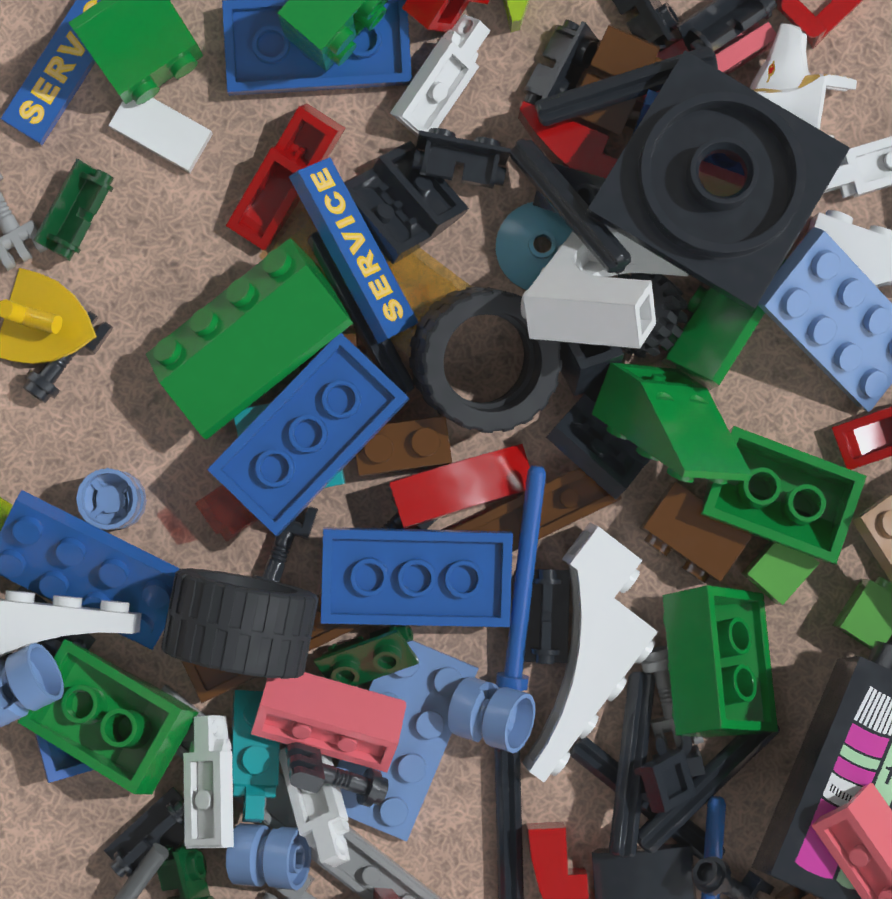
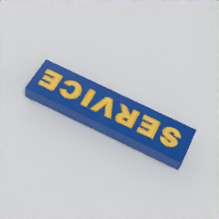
[0,0,101,146]
[289,157,419,344]

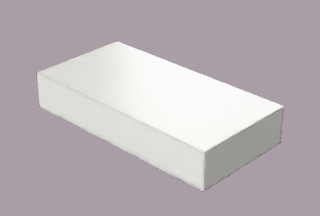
[108,98,213,173]

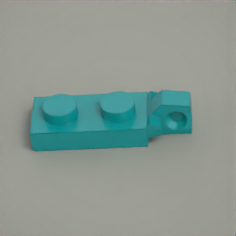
[231,690,280,823]

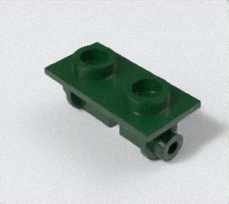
[33,159,114,261]
[314,625,419,686]
[157,843,215,899]

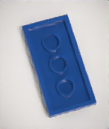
[222,0,412,96]
[207,333,409,536]
[0,490,180,650]
[321,527,513,627]

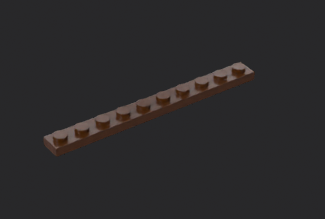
[181,468,622,703]

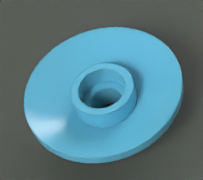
[496,202,573,290]

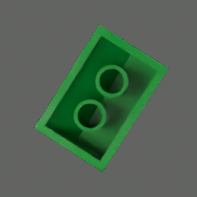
[660,258,787,391]
[701,426,867,565]
[662,585,778,737]

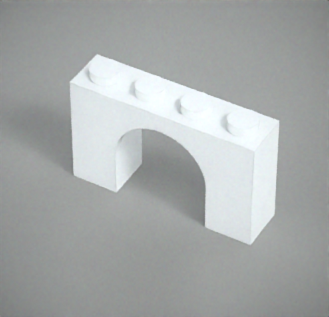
[521,225,689,349]

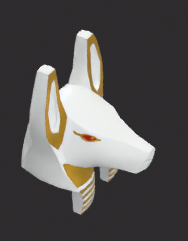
[750,23,857,138]

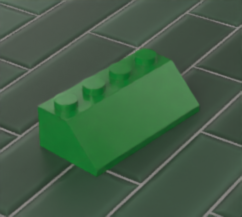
[146,238,353,440]

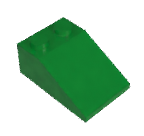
[68,0,203,105]
[17,639,199,795]

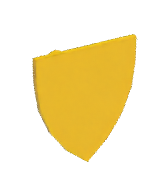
[0,268,97,364]

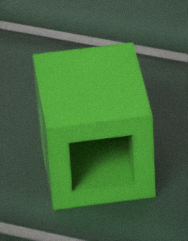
[741,541,820,605]
[832,576,892,650]

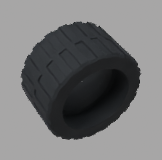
[409,286,562,433]
[161,568,319,679]

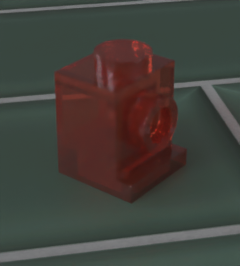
[195,484,259,542]

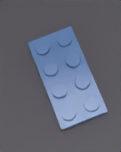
[758,226,892,412]
[337,640,479,842]

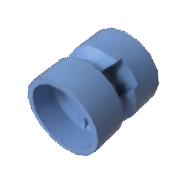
[76,468,147,530]
[0,643,64,728]
[448,677,536,753]
[226,823,311,890]

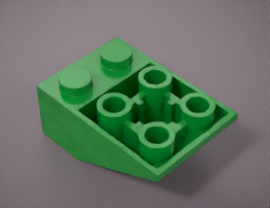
[277,0,388,71]
[592,362,752,484]

